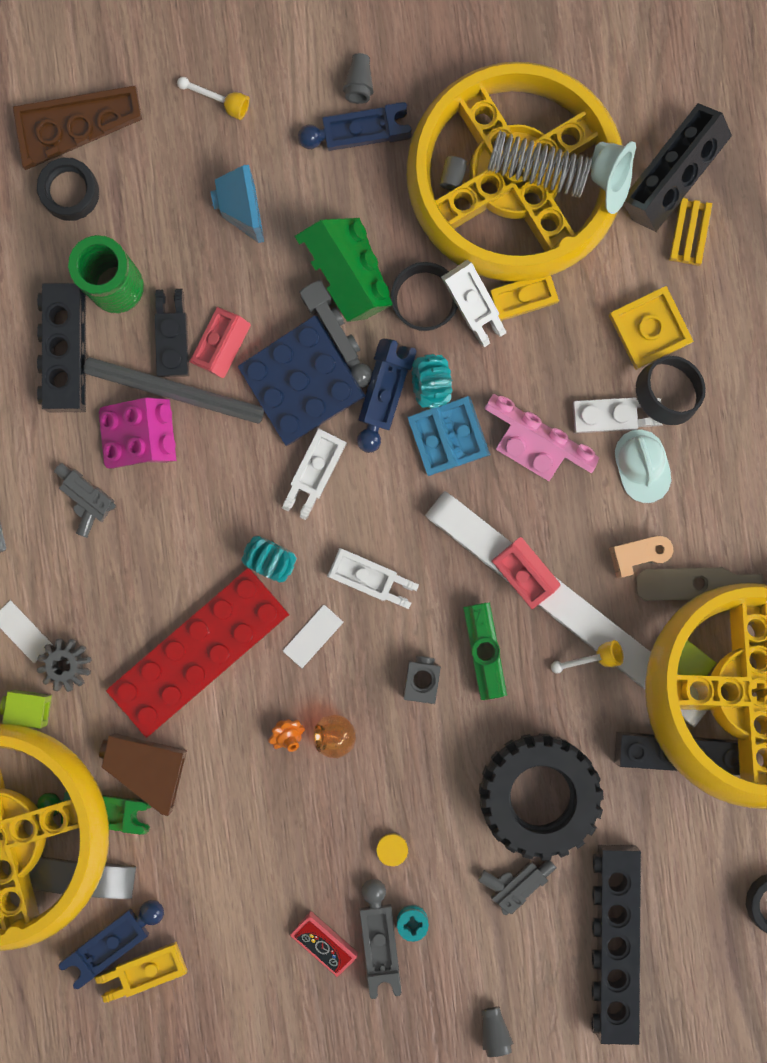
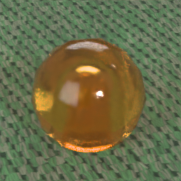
[313,715,356,759]

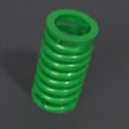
[68,235,144,314]

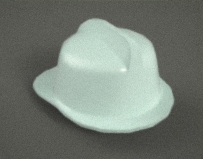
[591,141,636,214]
[615,429,671,503]

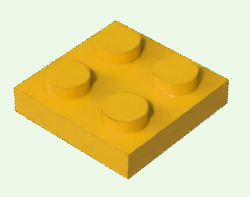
[609,286,694,370]

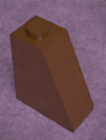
[99,733,187,816]

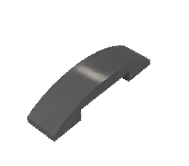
[8,854,136,899]

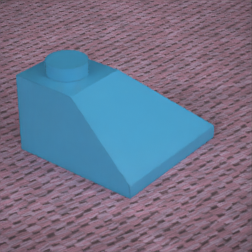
[211,165,264,243]

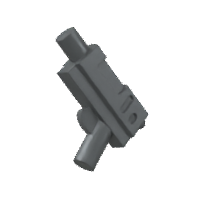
[54,463,116,538]
[478,860,557,915]

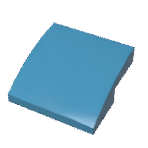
[407,396,490,476]

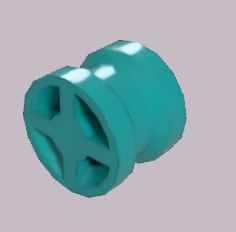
[397,905,429,942]

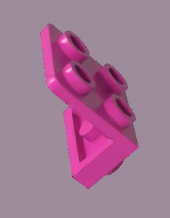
[99,398,177,469]

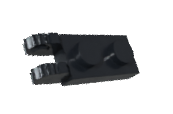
[154,289,189,377]

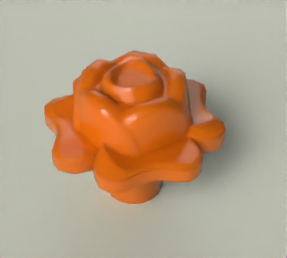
[268,719,305,752]

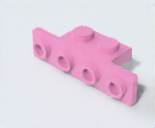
[485,394,599,481]

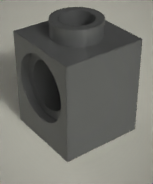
[403,656,441,704]

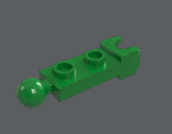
[36,791,152,835]

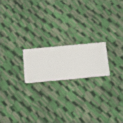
[0,600,53,663]
[283,605,343,668]

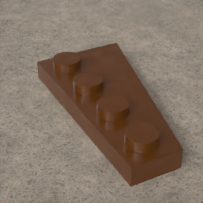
[13,86,142,170]

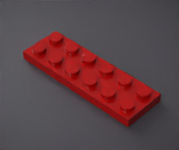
[106,568,290,738]

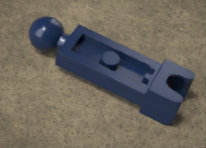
[298,102,412,151]
[357,338,417,453]
[59,900,164,989]

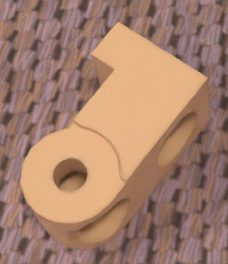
[609,536,673,578]

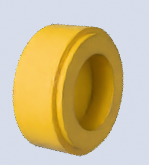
[377,833,408,866]

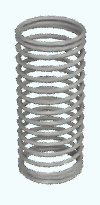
[487,130,592,198]

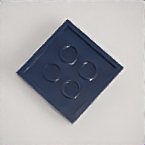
[238,316,366,446]

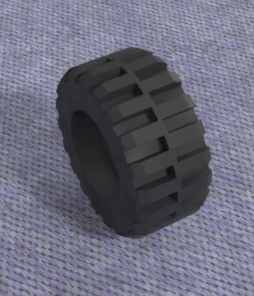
[479,733,604,861]

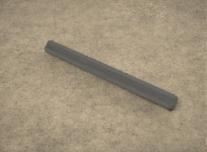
[83,357,264,424]

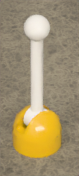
[177,77,250,120]
[551,640,624,673]

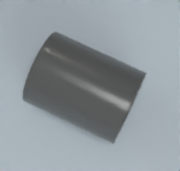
[439,156,468,191]

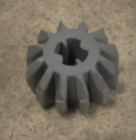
[37,639,92,692]

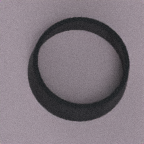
[391,262,458,331]
[636,356,706,425]

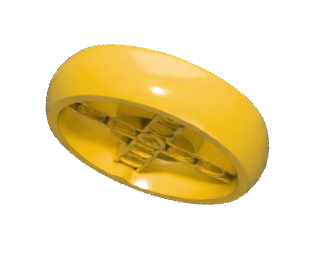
[406,62,623,282]
[645,583,767,809]
[0,724,109,951]

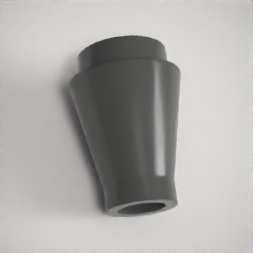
[343,53,374,104]
[481,1007,514,1057]

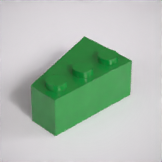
[294,218,393,322]

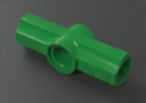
[463,602,507,700]

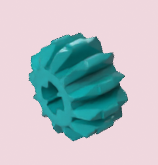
[411,354,453,408]
[241,536,297,582]

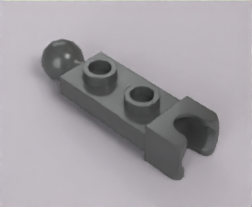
[299,280,372,388]
[360,879,402,999]

